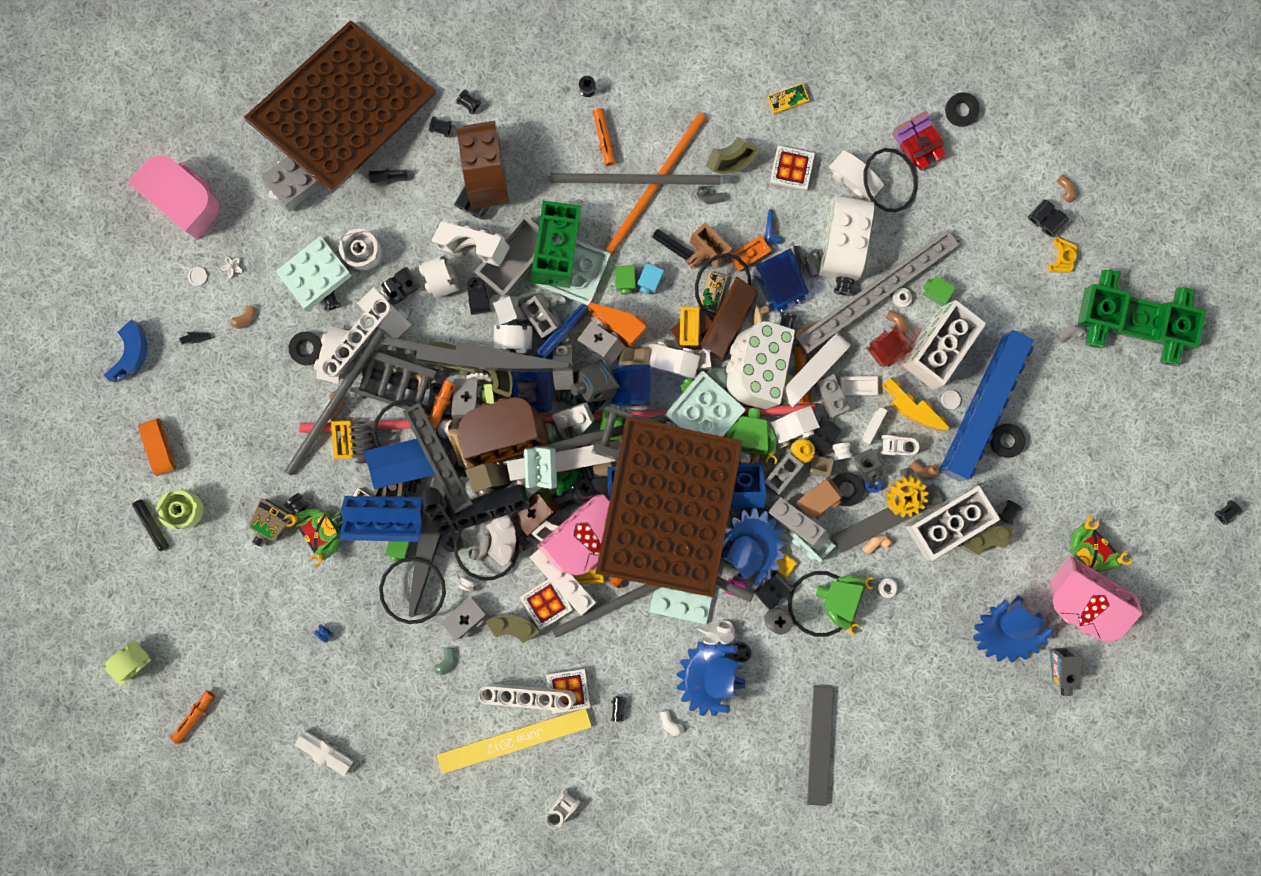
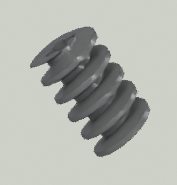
[349,421,375,464]
[764,607,793,635]

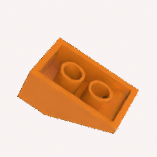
[588,302,646,348]

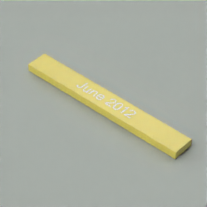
[437,709,592,774]

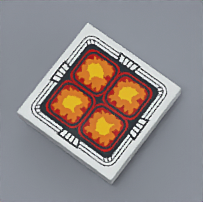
[770,146,815,191]
[520,579,573,630]
[546,668,591,714]

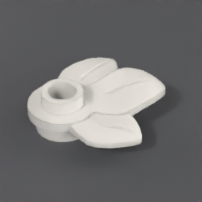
[698,620,735,645]

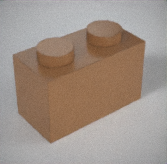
[796,477,843,520]

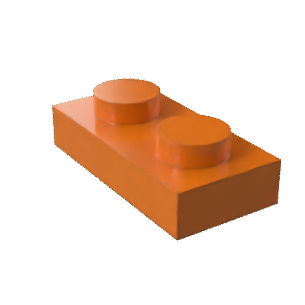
[730,236,771,272]

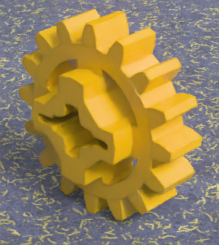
[885,475,928,518]

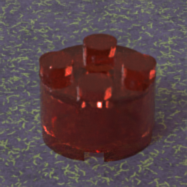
[866,324,912,367]

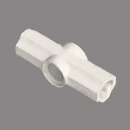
[295,730,354,776]

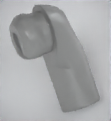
[1056,325,1087,343]
[468,535,491,560]

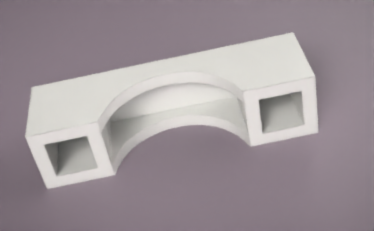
[431,221,510,267]
[530,549,596,616]

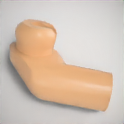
[862,535,892,555]

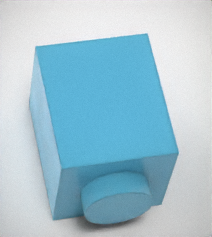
[637,263,664,295]

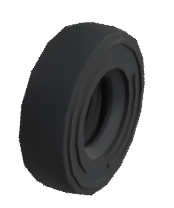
[945,92,980,127]
[288,331,322,366]
[990,424,1026,458]
[832,472,864,507]

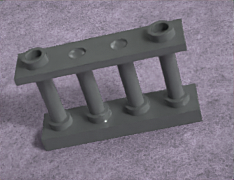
[350,347,440,414]
[591,404,677,461]

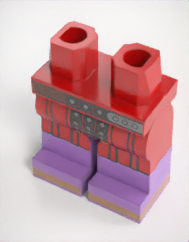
[892,110,946,171]

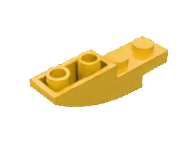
[881,378,949,432]

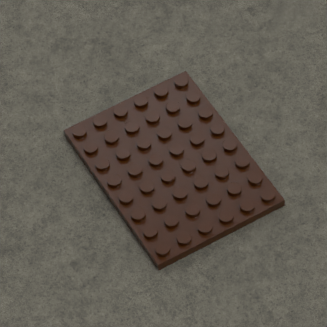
[244,20,436,194]
[595,416,743,597]

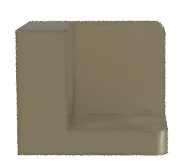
[619,347,651,369]
[808,455,834,478]

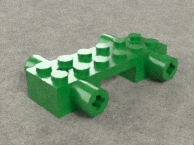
[1077,269,1206,366]

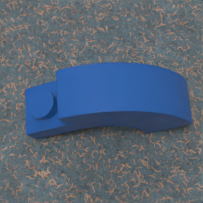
[104,319,147,383]

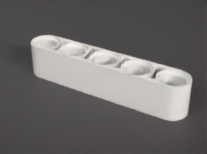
[322,299,392,378]
[782,332,851,407]
[478,684,576,711]

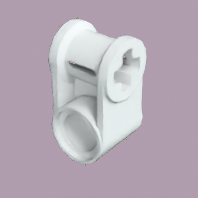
[880,435,919,456]
[546,789,580,829]

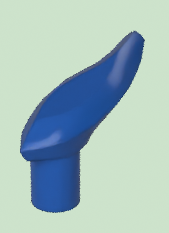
[765,209,782,245]

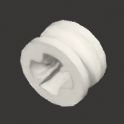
[458,577,477,593]

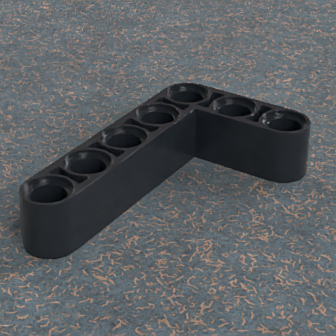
[421,484,529,535]

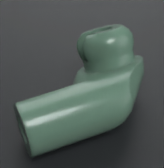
[434,648,454,675]

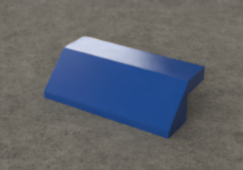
[364,434,447,489]
[339,496,423,542]

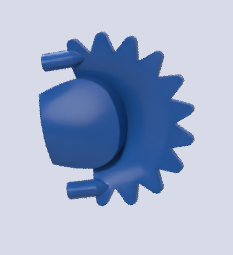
[721,508,786,587]
[973,595,1054,663]
[676,641,746,716]

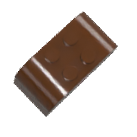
[457,120,510,210]
[458,398,549,466]

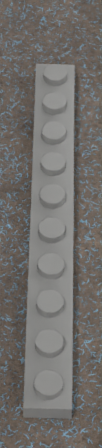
[795,230,959,354]

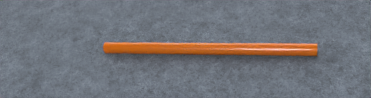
[604,112,707,256]

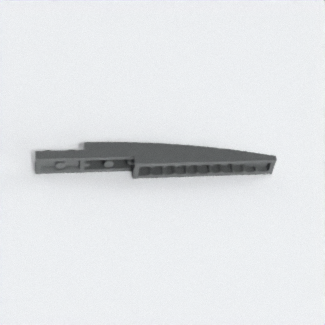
[381,336,574,372]
[409,448,458,617]

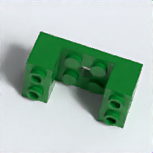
[532,200,581,288]

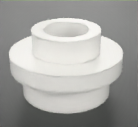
[892,288,912,307]
[878,578,898,598]

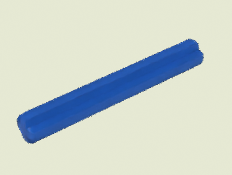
[537,304,589,359]

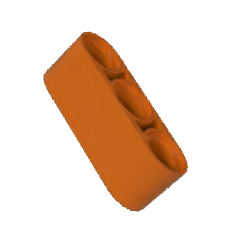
[138,418,177,476]

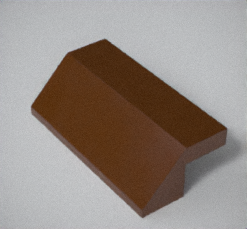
[701,276,758,362]

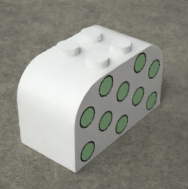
[819,195,874,282]
[901,300,986,389]
[726,321,795,410]
[905,486,1000,561]

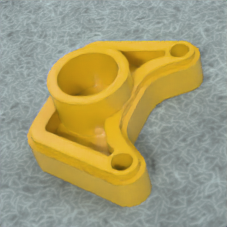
[1047,238,1078,273]

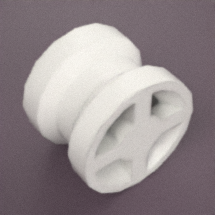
[437,420,460,439]
[832,442,853,460]

